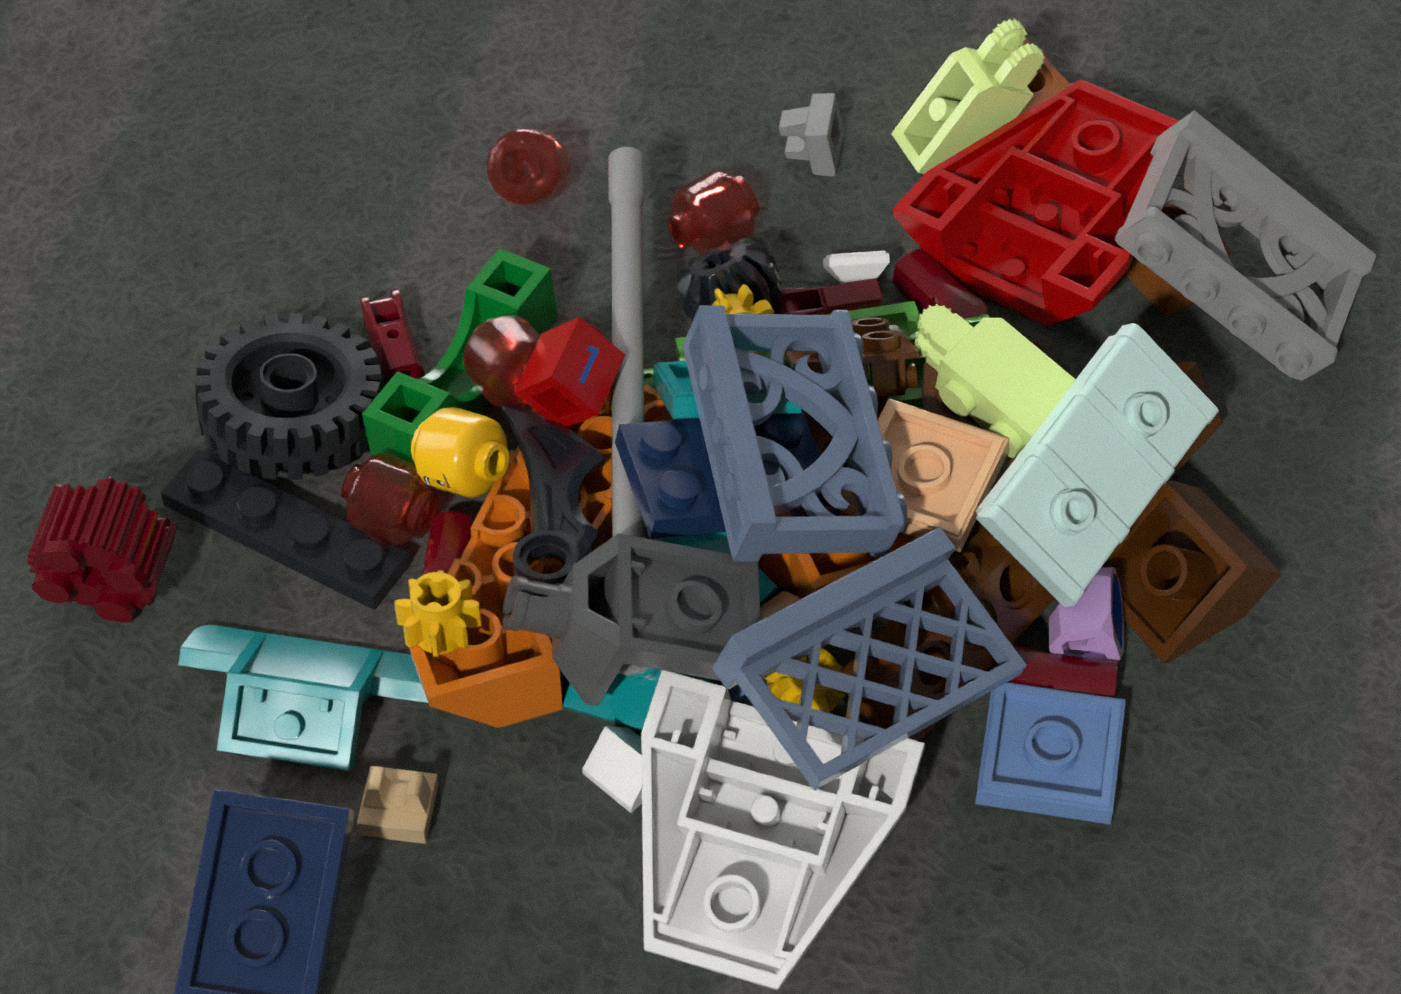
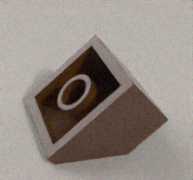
[1101,480,1282,663]

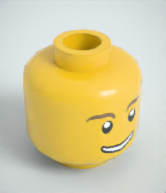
[411,407,509,498]

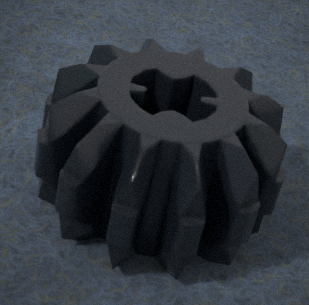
[676,238,783,322]

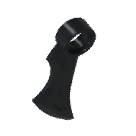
[500,403,605,585]

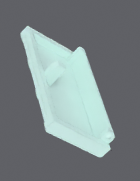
[976,323,1219,607]

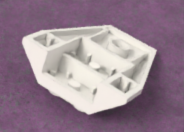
[641,670,925,990]

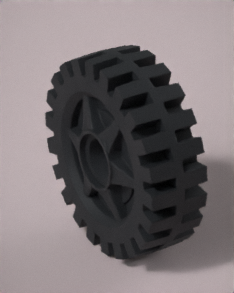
[195,314,382,480]

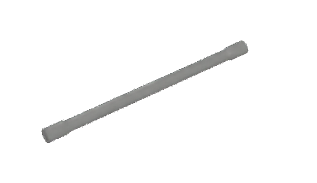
[608,147,649,675]

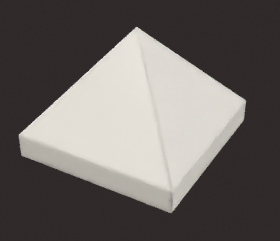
[823,251,890,284]

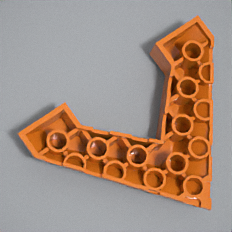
[410,384,918,728]

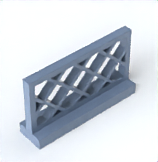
[712,527,1027,791]

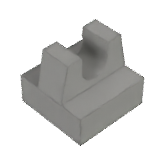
[779,93,844,176]

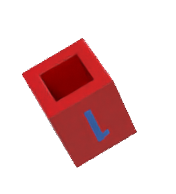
[514,317,625,428]

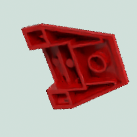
[892,79,1179,326]

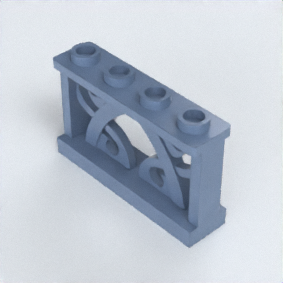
[683,305,907,562]

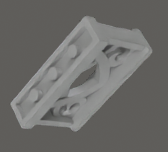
[1115,110,1376,381]

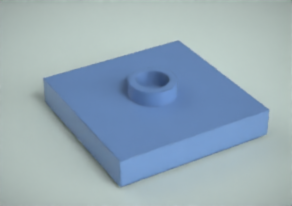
[975,682,1126,825]

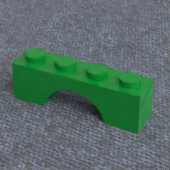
[362,249,558,484]

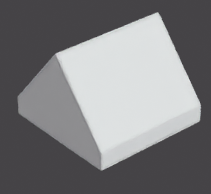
[582,726,642,813]

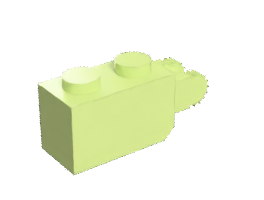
[891,19,1045,174]
[914,304,1076,458]

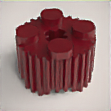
[27,476,177,623]

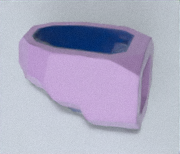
[1049,567,1124,662]

